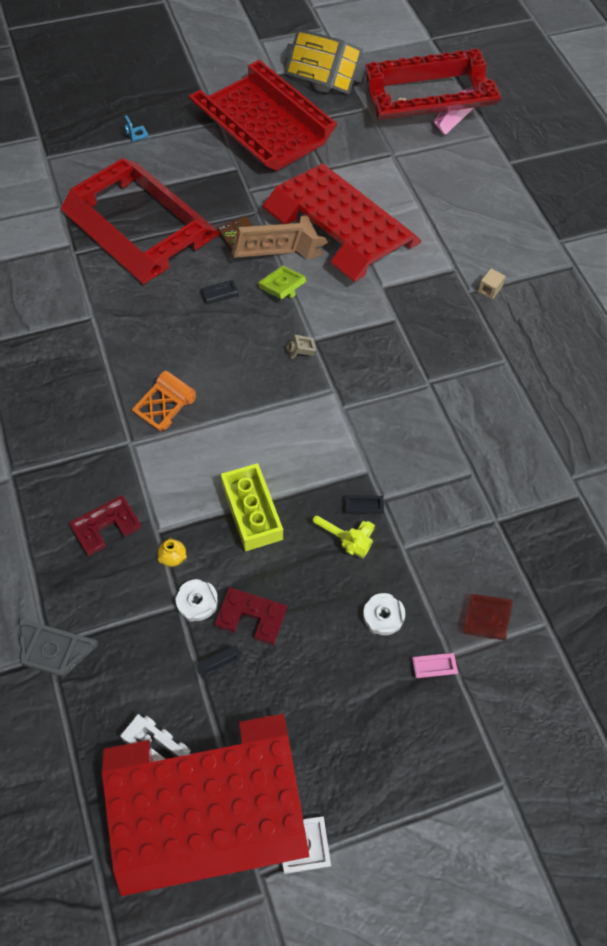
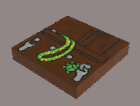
[217,216,253,252]

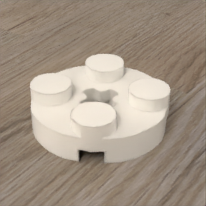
[176,579,218,622]
[363,593,405,635]

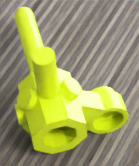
[313,516,375,559]

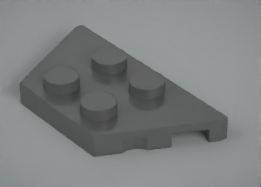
[20,619,98,677]

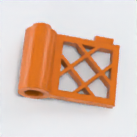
[132,371,196,432]

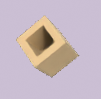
[478,268,506,300]

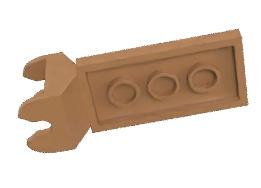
[232,216,328,259]

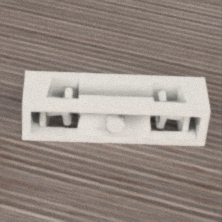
[121,714,191,762]

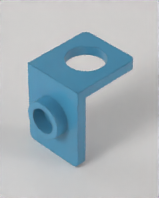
[124,115,148,142]

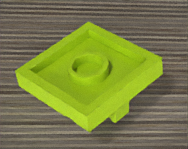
[258,265,306,299]

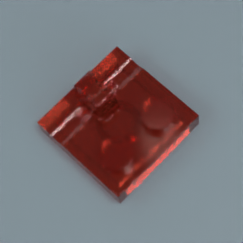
[463,594,513,641]

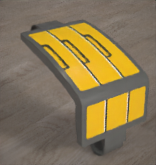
[284,29,366,94]

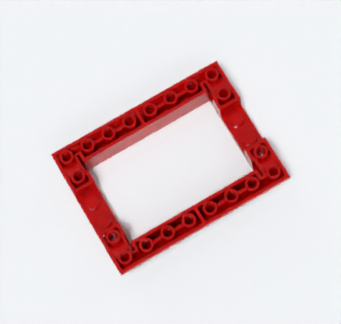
[365,49,501,120]
[61,158,220,285]

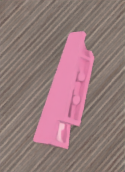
[434,87,474,134]

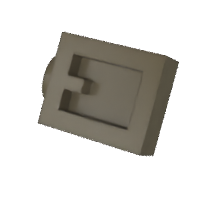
[287,335,317,359]

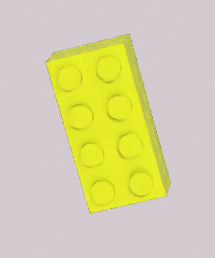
[221,463,283,552]

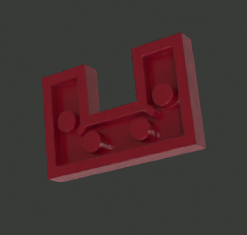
[69,495,142,557]
[215,587,287,646]

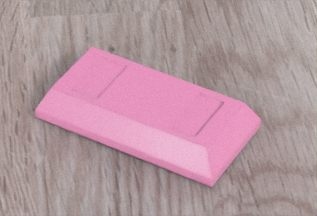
[412,653,458,678]

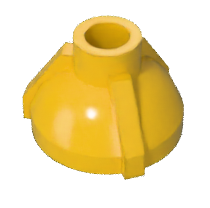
[158,538,187,567]

